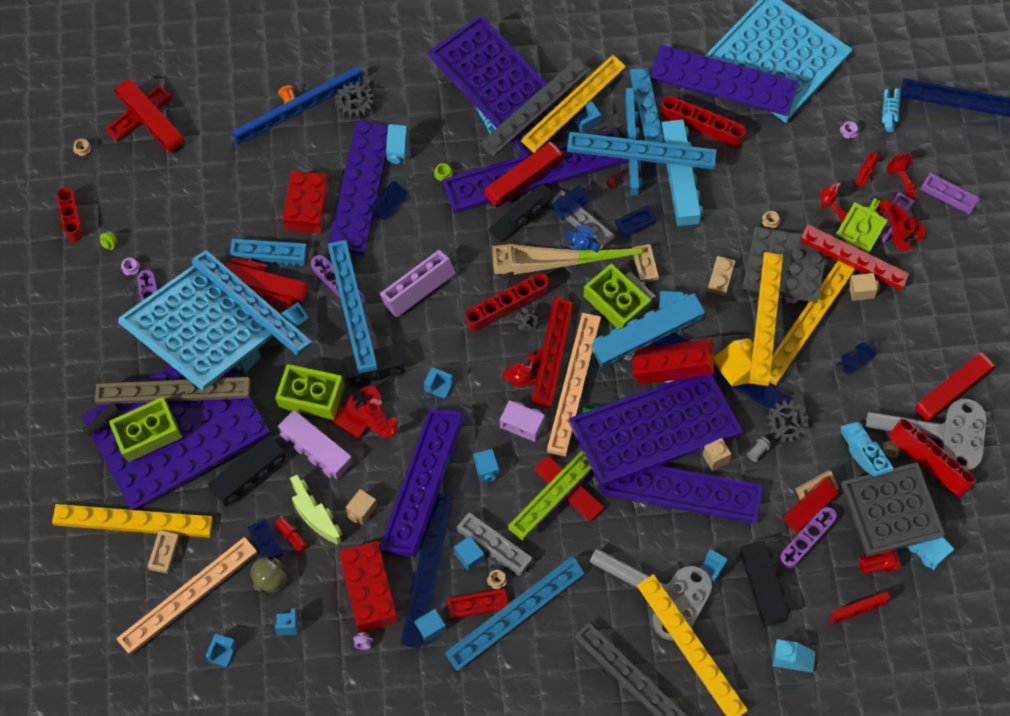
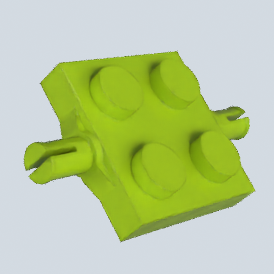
[836,198,888,253]

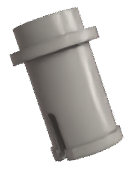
[747,437,771,462]

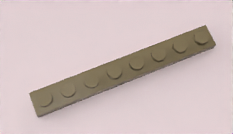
[95,377,250,405]

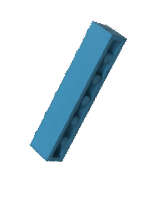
[591,293,705,368]

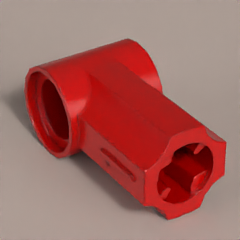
[858,550,902,575]

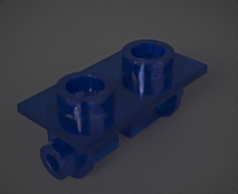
[836,341,877,374]

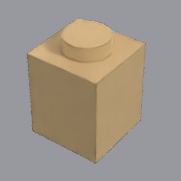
[849,273,879,301]
[703,438,731,471]
[346,489,377,524]

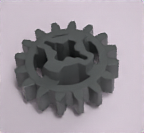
[335,82,374,120]
[765,400,808,442]

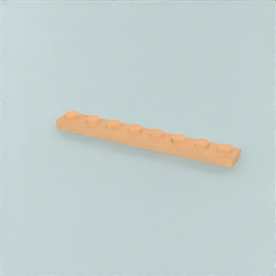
[547,313,601,457]
[116,537,258,655]

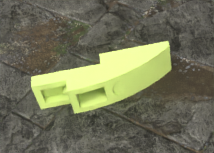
[290,475,342,545]

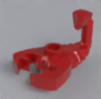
[874,200,926,252]
[345,386,399,438]

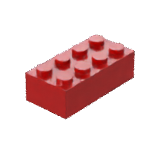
[338,541,398,633]

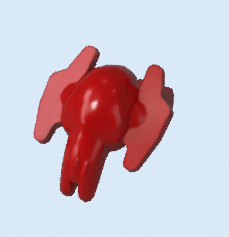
[886,153,917,198]
[820,183,848,224]
[501,349,542,387]

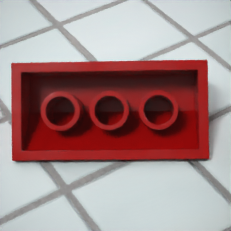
[633,338,714,385]

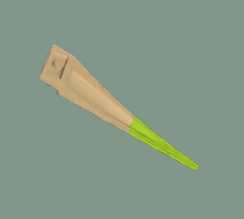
[492,244,644,275]

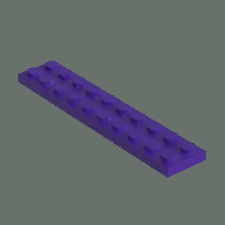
[442,129,628,213]

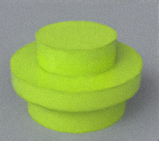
[434,163,453,181]
[100,232,118,250]

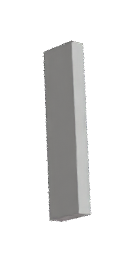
[549,190,615,250]

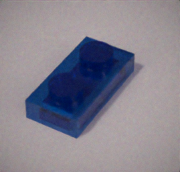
[370,181,408,220]
[551,184,591,221]
[615,205,657,238]
[247,519,283,560]

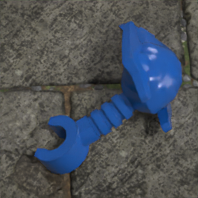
[564,225,601,252]

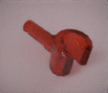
[606,169,628,189]

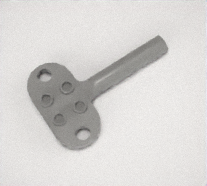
[865,399,986,472]
[590,548,712,641]

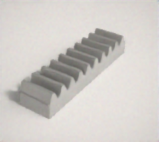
[457,512,533,576]

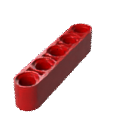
[114,78,185,153]
[661,96,745,147]
[483,142,565,207]
[222,262,309,305]
[465,273,549,331]
[914,352,996,422]
[888,419,976,497]

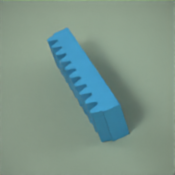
[229,239,307,266]

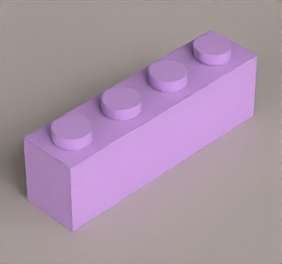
[380,250,456,317]
[278,410,353,480]

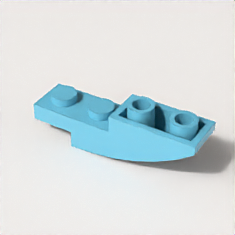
[841,421,893,476]

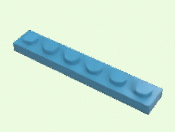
[629,68,664,143]
[625,88,642,195]

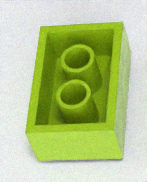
[583,263,651,329]
[275,364,346,420]
[109,397,183,462]

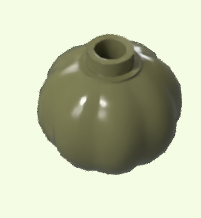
[250,557,287,593]

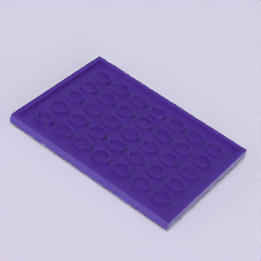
[82,365,271,510]

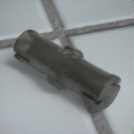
[82,403,120,438]

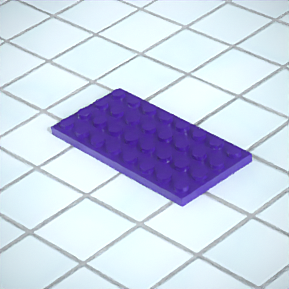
[428,14,578,159]
[568,375,743,487]

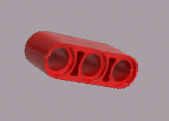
[57,187,83,242]

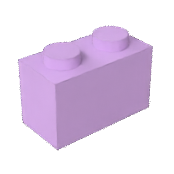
[500,400,545,442]

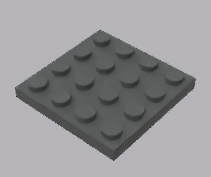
[742,226,826,303]
[841,462,945,557]

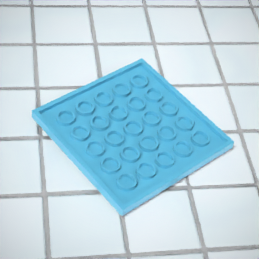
[705,0,852,123]
[118,265,274,391]

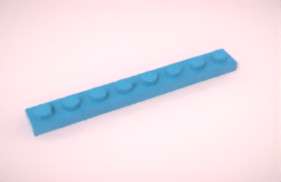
[567,132,716,169]
[328,240,377,374]
[192,250,312,356]
[445,556,584,671]

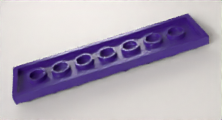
[650,45,799,116]
[328,120,388,256]
[379,409,465,557]
[600,466,763,524]

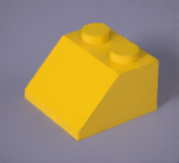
[714,338,754,386]

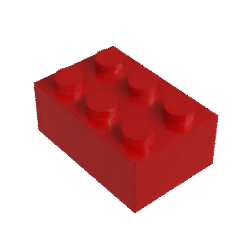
[282,171,329,234]

